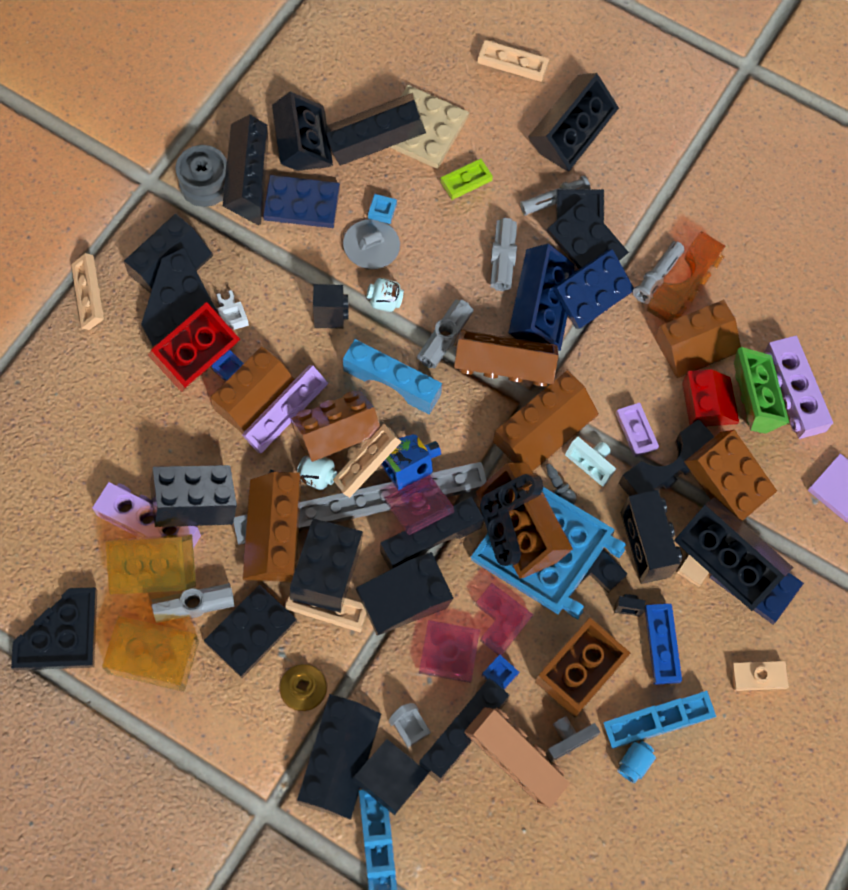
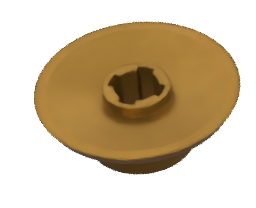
[279,664,327,711]

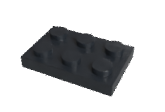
[546,198,629,269]
[204,584,298,678]

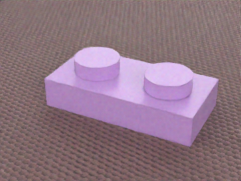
[616,403,659,457]

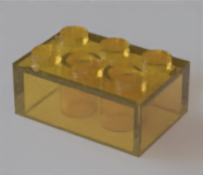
[105,534,196,594]
[102,615,199,692]

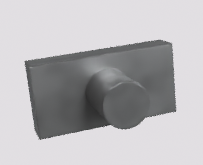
[546,716,600,762]

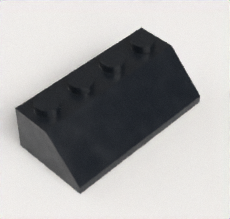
[528,73,619,171]
[326,93,427,166]
[223,114,269,225]
[674,497,794,611]
[297,694,382,820]

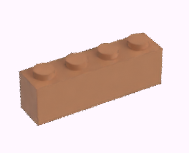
[464,707,570,809]

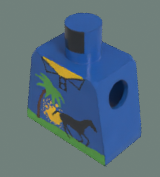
[381,434,441,491]

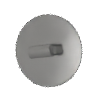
[343,220,400,269]

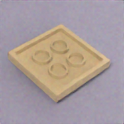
[390,85,469,169]

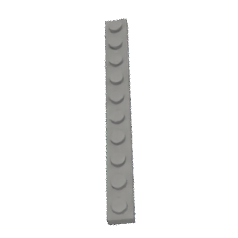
[233,462,487,545]

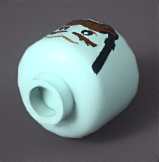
[366,278,404,312]
[297,456,337,490]

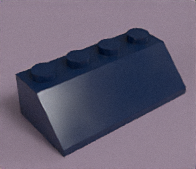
[508,243,577,351]

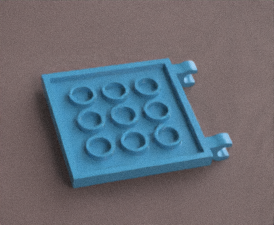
[471,487,626,620]

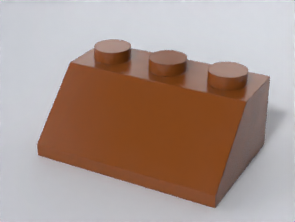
[655,300,741,379]
[210,346,295,434]

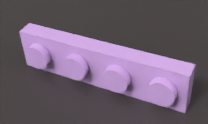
[242,365,328,453]

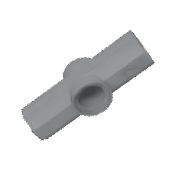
[490,218,517,291]
[417,299,473,369]
[152,583,235,623]

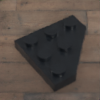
[141,248,218,347]
[11,587,97,671]

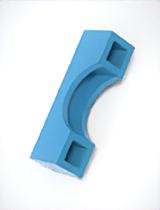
[343,339,442,415]

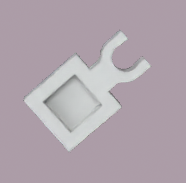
[216,290,249,330]

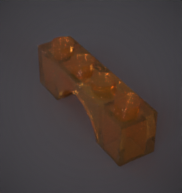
[647,231,725,323]

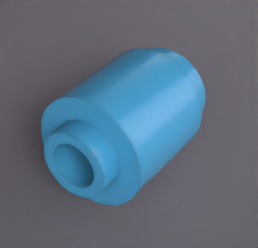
[617,741,656,783]

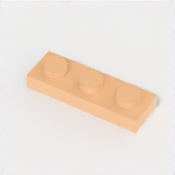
[477,40,549,82]
[71,253,104,330]
[333,424,401,498]
[286,595,367,633]

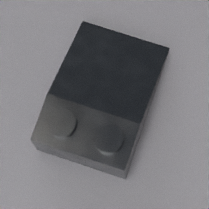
[356,552,454,636]

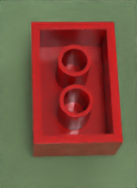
[148,302,240,392]

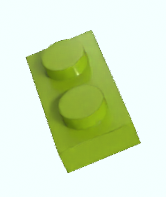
[440,159,493,200]

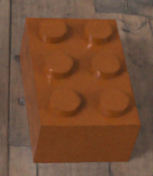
[291,391,381,462]
[684,429,777,521]
[535,618,631,718]

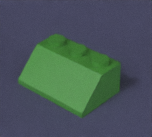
[734,347,789,434]

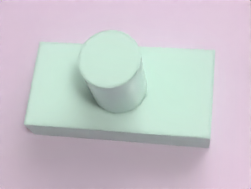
[565,437,616,487]

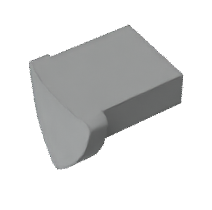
[388,703,431,748]

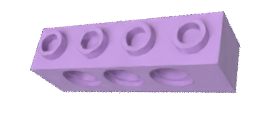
[764,336,833,439]
[92,482,201,562]

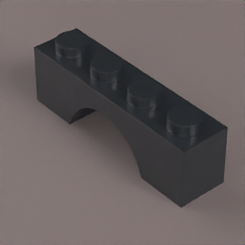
[618,419,714,496]
[380,497,484,570]
[419,678,510,783]

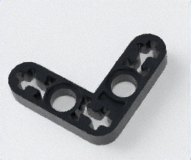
[480,474,543,566]

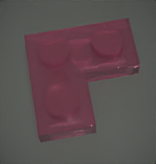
[475,583,533,656]

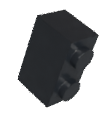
[313,284,349,329]

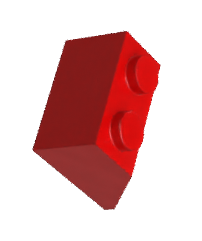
[682,369,739,427]

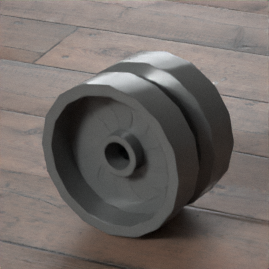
[175,145,227,207]

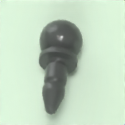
[546,464,577,505]

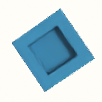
[368,194,397,224]

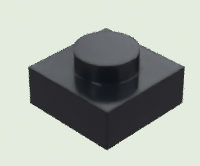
[614,594,646,617]

